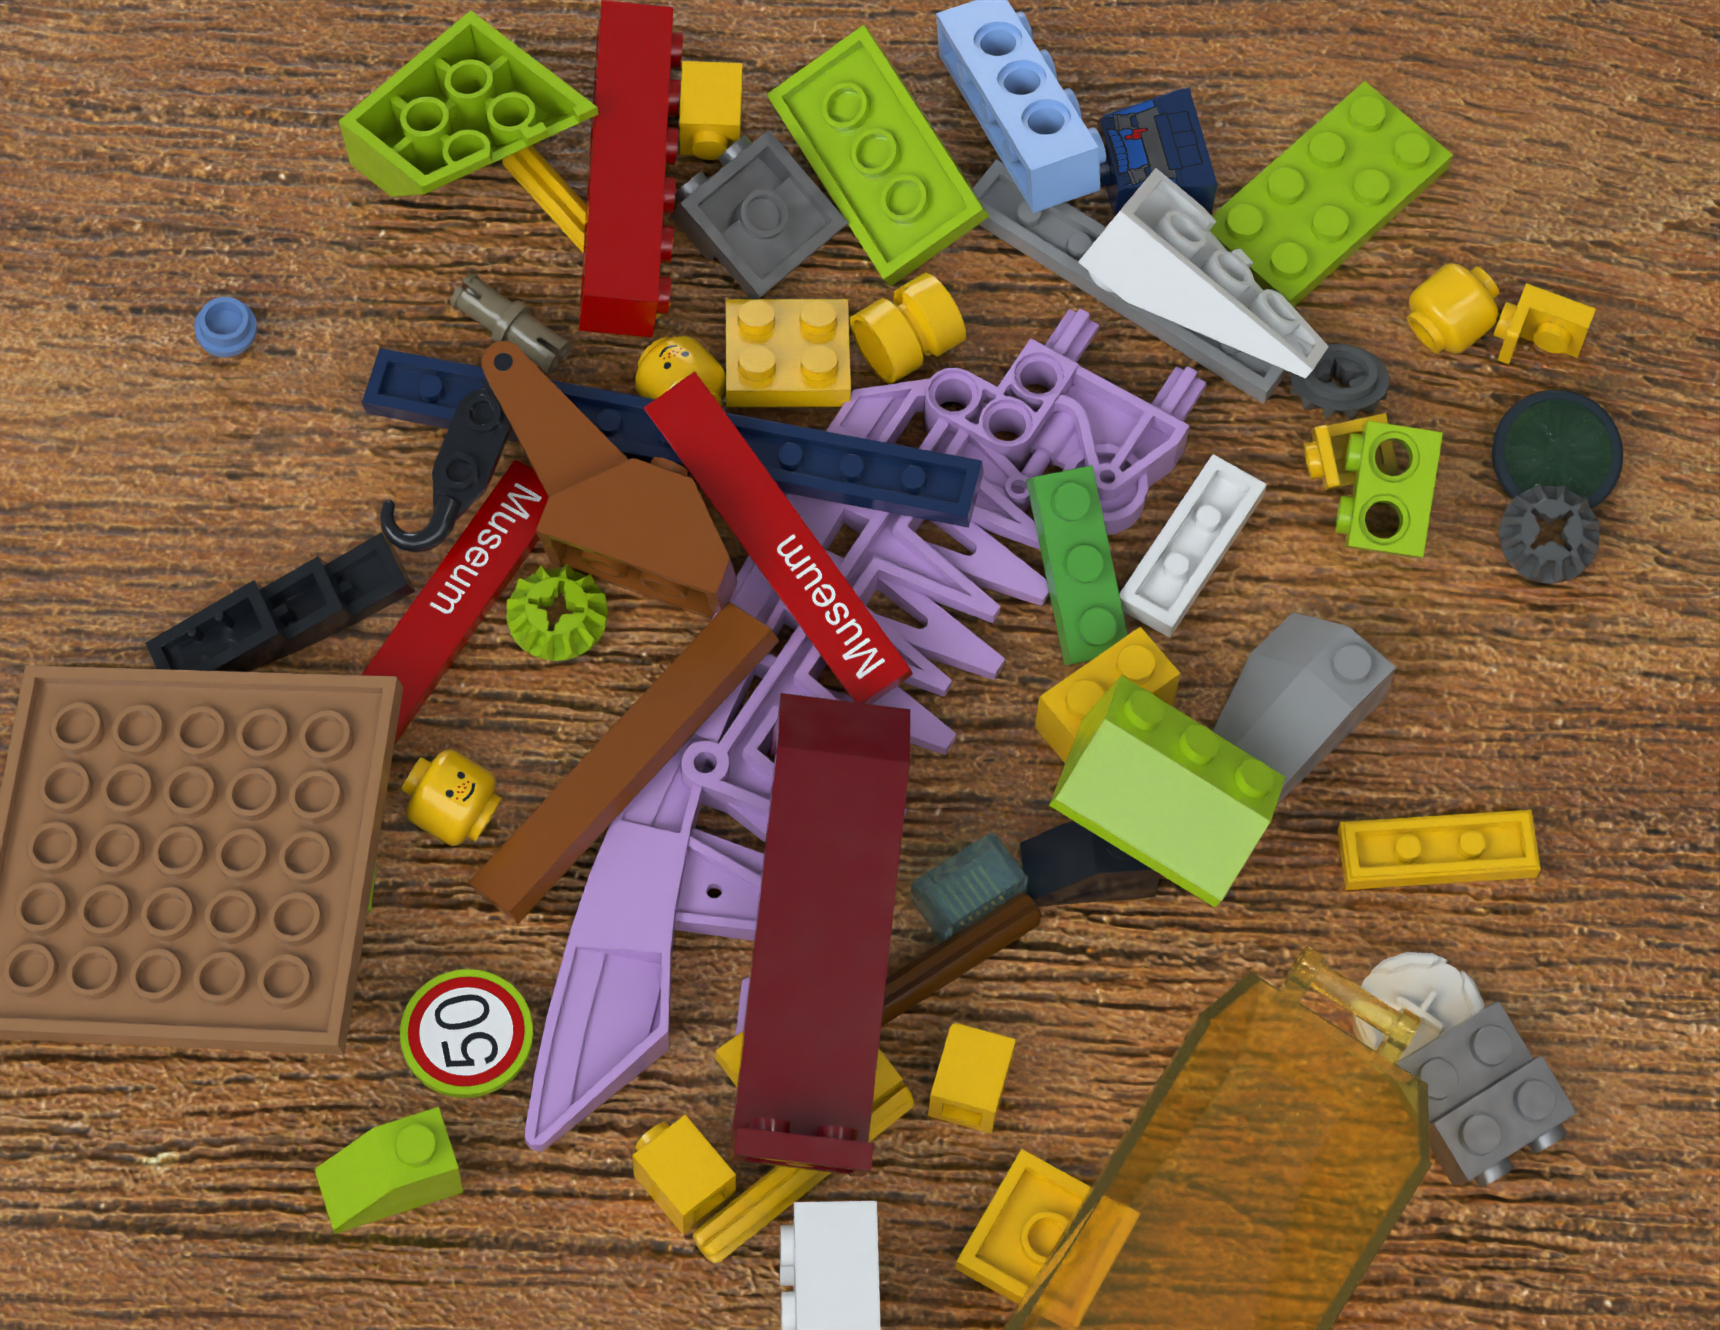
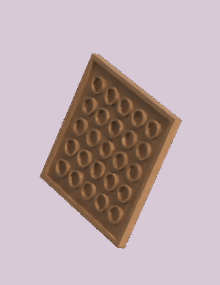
[0,665,403,1055]

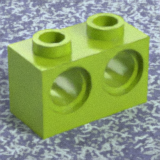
[1335,421,1443,559]

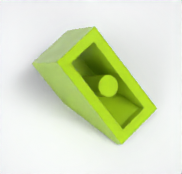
[314,1107,463,1234]

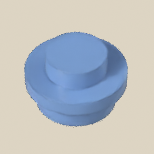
[194,297,257,357]

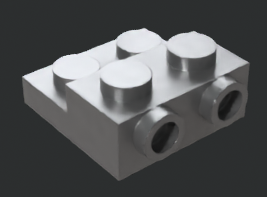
[670,130,848,299]
[1383,1001,1577,1188]

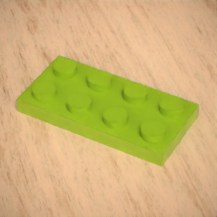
[766,24,990,286]
[1210,81,1453,307]

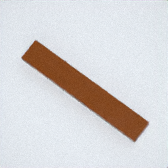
[469,602,779,924]

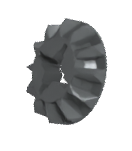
[1290,343,1389,420]
[1499,484,1600,584]

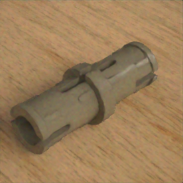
[450,273,572,375]

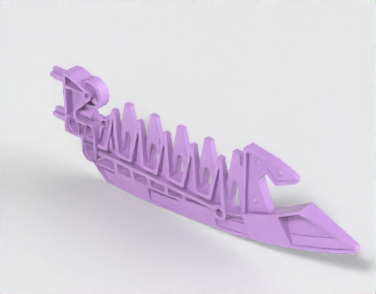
[525,308,1207,1151]

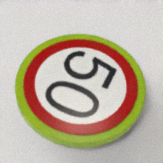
[400,969,533,1098]

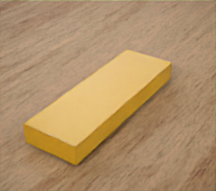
[1337,810,1541,890]

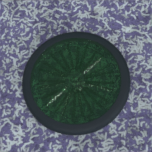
[1492,390,1623,518]

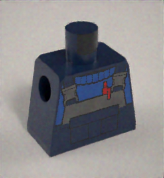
[1097,87,1218,216]

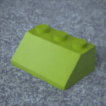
[1049,675,1286,908]

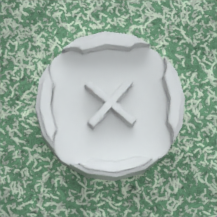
[1353,952,1484,1072]

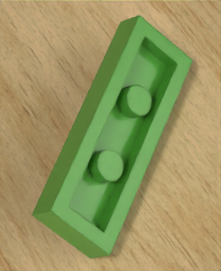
[1026,465,1128,666]

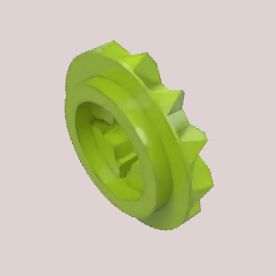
[506,563,608,661]

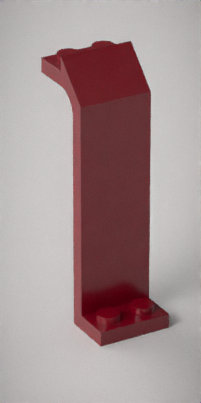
[728,693,910,1177]

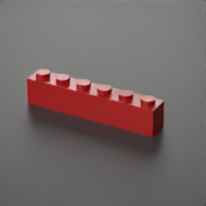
[578,0,683,338]

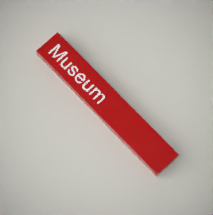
[644,371,913,704]
[361,460,549,746]

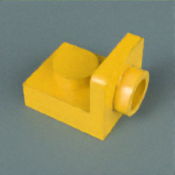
[1493,283,1596,364]

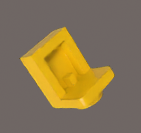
[1303,413,1399,491]

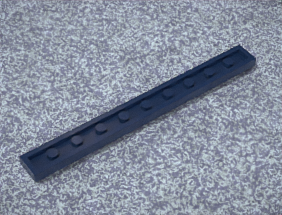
[362,348,984,528]

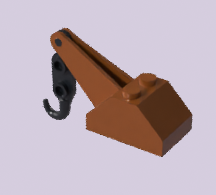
[380,341,738,620]

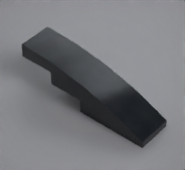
[145,532,416,672]

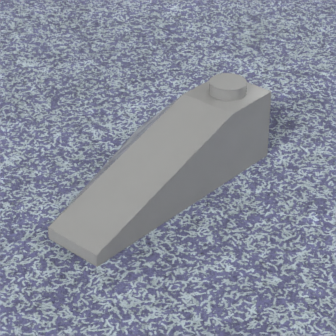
[1212,612,1396,806]

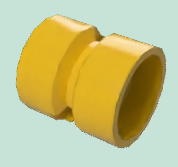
[850,272,966,384]

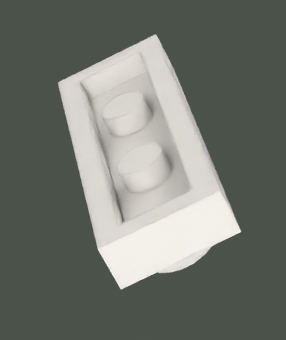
[1119,454,1267,638]

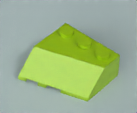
[339,10,599,197]

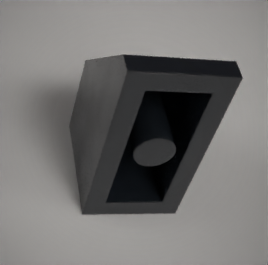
[1019,820,1161,907]

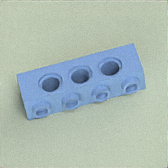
[936,0,1106,213]

